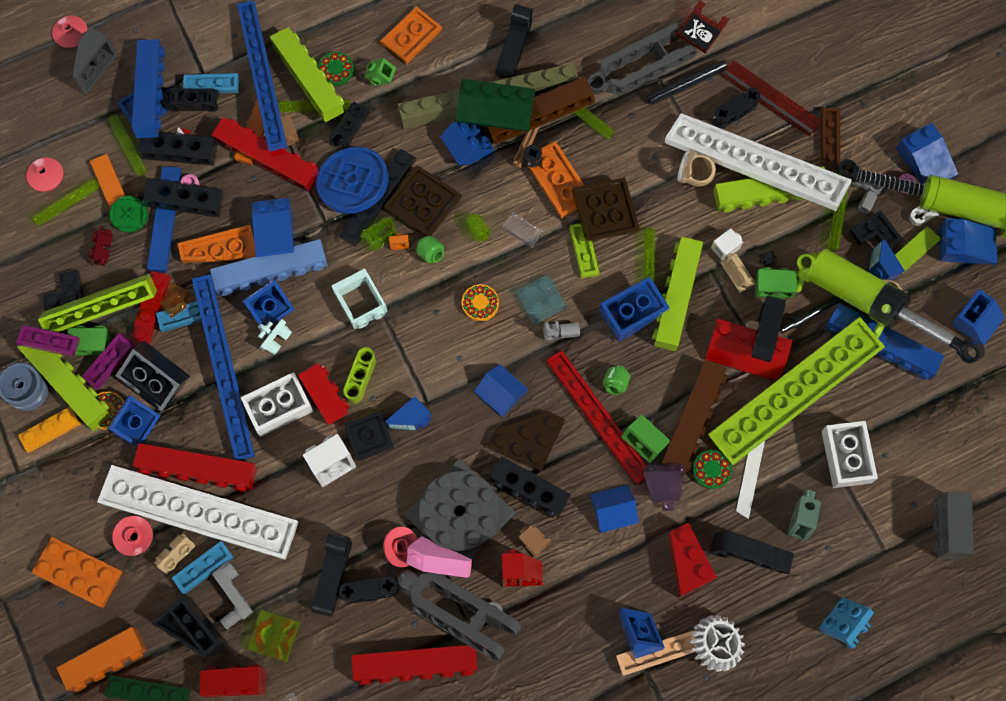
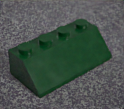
[456,79,535,132]

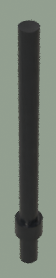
[779,296,844,334]

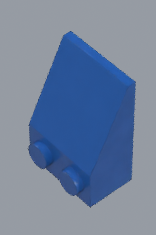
[896,123,958,184]
[252,198,294,257]
[939,218,997,265]
[599,277,670,342]

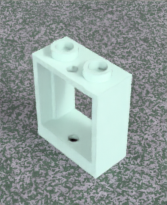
[331,268,388,329]

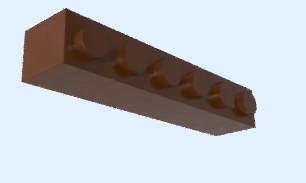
[487,76,595,145]
[660,359,728,477]

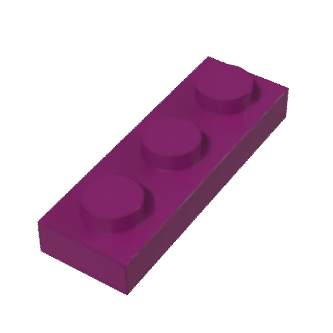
[16,325,80,357]
[82,333,135,389]

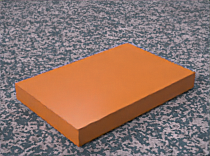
[380,6,442,65]

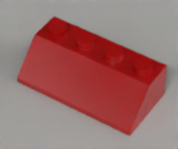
[705,319,792,381]

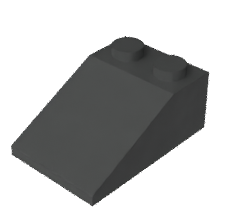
[72,27,117,96]

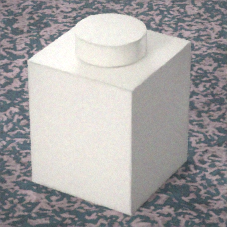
[711,228,743,260]

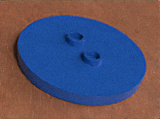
[316,147,389,214]

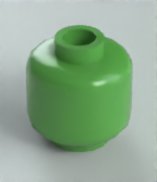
[416,236,444,264]
[603,365,630,395]

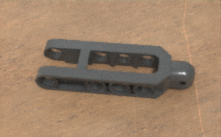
[588,23,698,95]
[397,570,521,661]

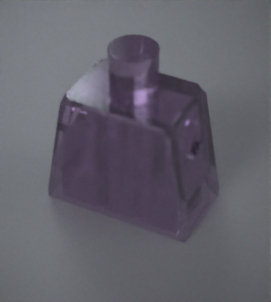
[644,464,685,511]

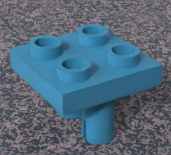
[819,597,874,649]

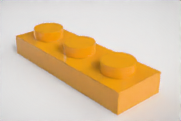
[18,407,81,453]

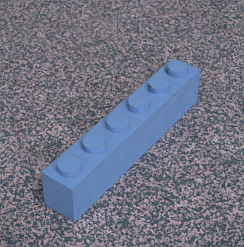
[210,239,328,296]

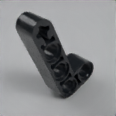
[495,4,533,78]
[751,295,786,362]
[710,531,794,574]
[311,532,352,617]

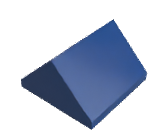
[243,279,295,326]
[474,365,528,418]
[107,395,161,447]
[590,485,639,533]
[619,608,665,659]

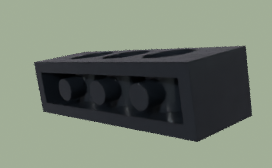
[138,132,218,166]
[143,178,223,218]
[490,456,571,518]

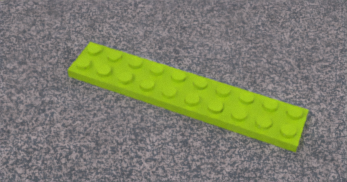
[707,317,885,466]

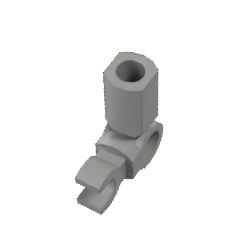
[852,180,883,214]
[543,321,580,341]

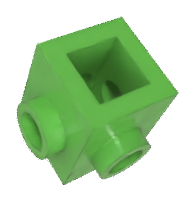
[364,58,396,86]

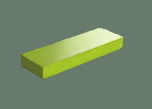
[569,223,599,279]
[895,226,941,276]

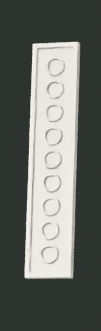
[665,113,852,211]
[97,465,299,560]

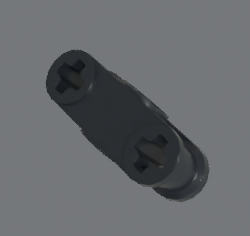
[165,88,219,112]
[712,88,761,129]
[339,576,399,603]

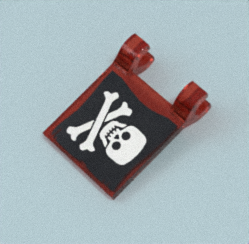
[676,0,729,54]

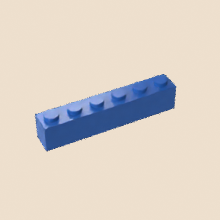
[132,39,165,138]
[825,303,945,380]

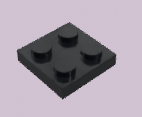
[344,411,394,462]

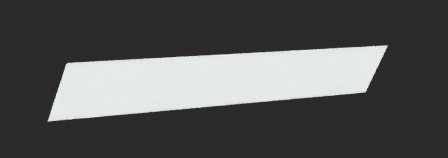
[736,441,765,519]

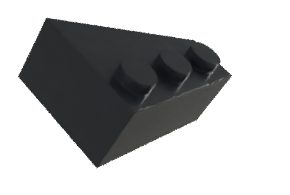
[152,596,227,657]

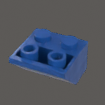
[440,122,494,165]
[951,289,1005,346]

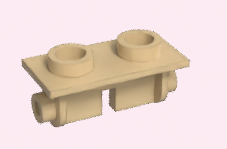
[720,253,756,293]
[154,533,196,574]

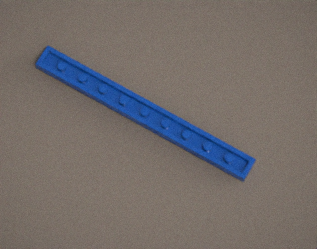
[237,0,288,152]
[192,274,255,461]

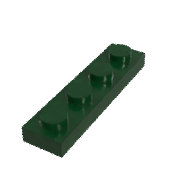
[104,675,191,701]

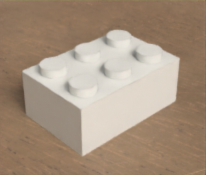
[241,372,314,437]
[821,421,878,488]
[303,434,356,488]

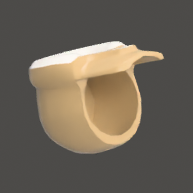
[677,150,716,187]

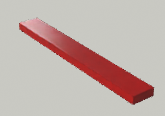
[546,350,652,485]

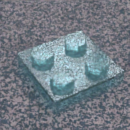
[516,274,567,325]

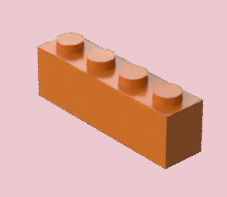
[57,627,147,692]

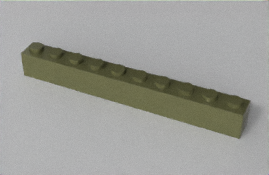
[398,63,579,129]

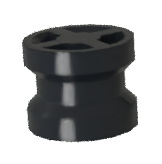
[524,144,542,168]

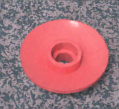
[52,16,88,48]
[26,157,64,192]
[112,516,153,556]
[383,527,418,567]

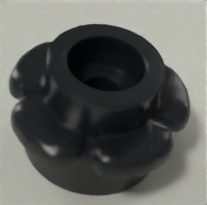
[759,251,777,265]

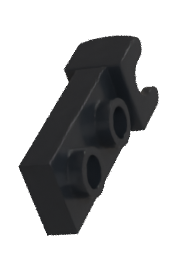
[329,101,370,149]

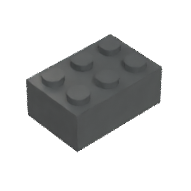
[933,492,974,560]

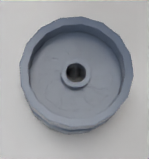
[0,363,49,411]

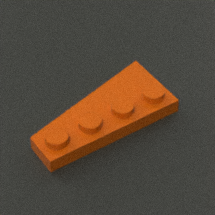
[177,225,256,263]

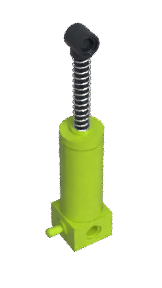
[835,159,1006,238]

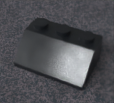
[116,340,190,411]

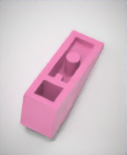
[406,536,472,578]

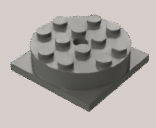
[404,459,516,559]

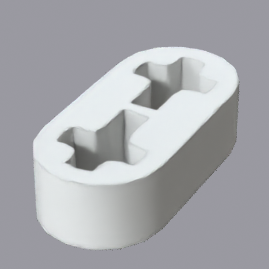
[909,206,940,226]

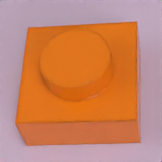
[389,234,410,251]

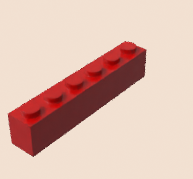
[212,117,319,192]
[133,443,257,492]
[352,645,478,685]

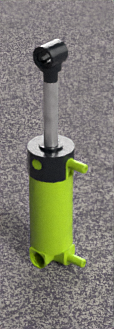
[797,249,985,364]

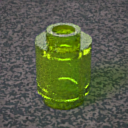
[465,213,491,242]

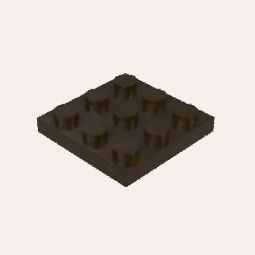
[384,165,462,237]
[572,177,640,243]

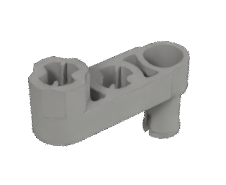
[212,561,253,630]

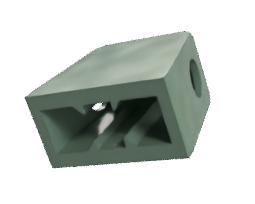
[787,490,821,541]

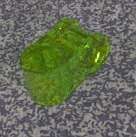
[360,218,397,252]

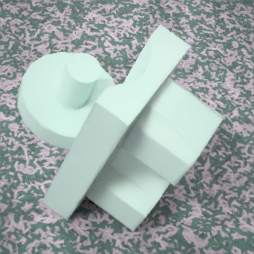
[258,319,292,355]

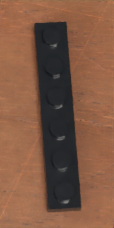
[339,149,416,247]

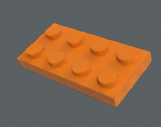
[528,141,584,219]
[31,537,123,608]

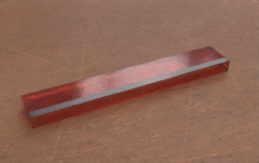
[722,60,822,136]

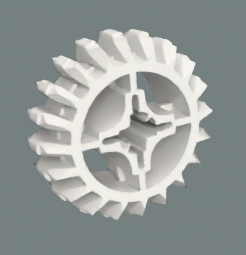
[690,615,745,672]

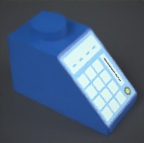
[869,240,905,281]
[385,396,431,430]

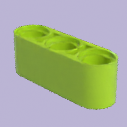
[343,347,376,404]

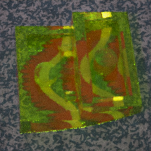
[246,610,301,662]

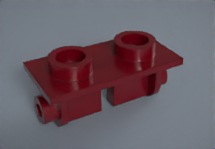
[89,225,113,266]

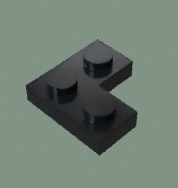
[849,210,903,248]
[42,270,83,311]

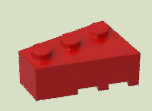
[297,363,350,425]
[668,523,717,598]
[502,550,543,587]
[200,665,266,697]

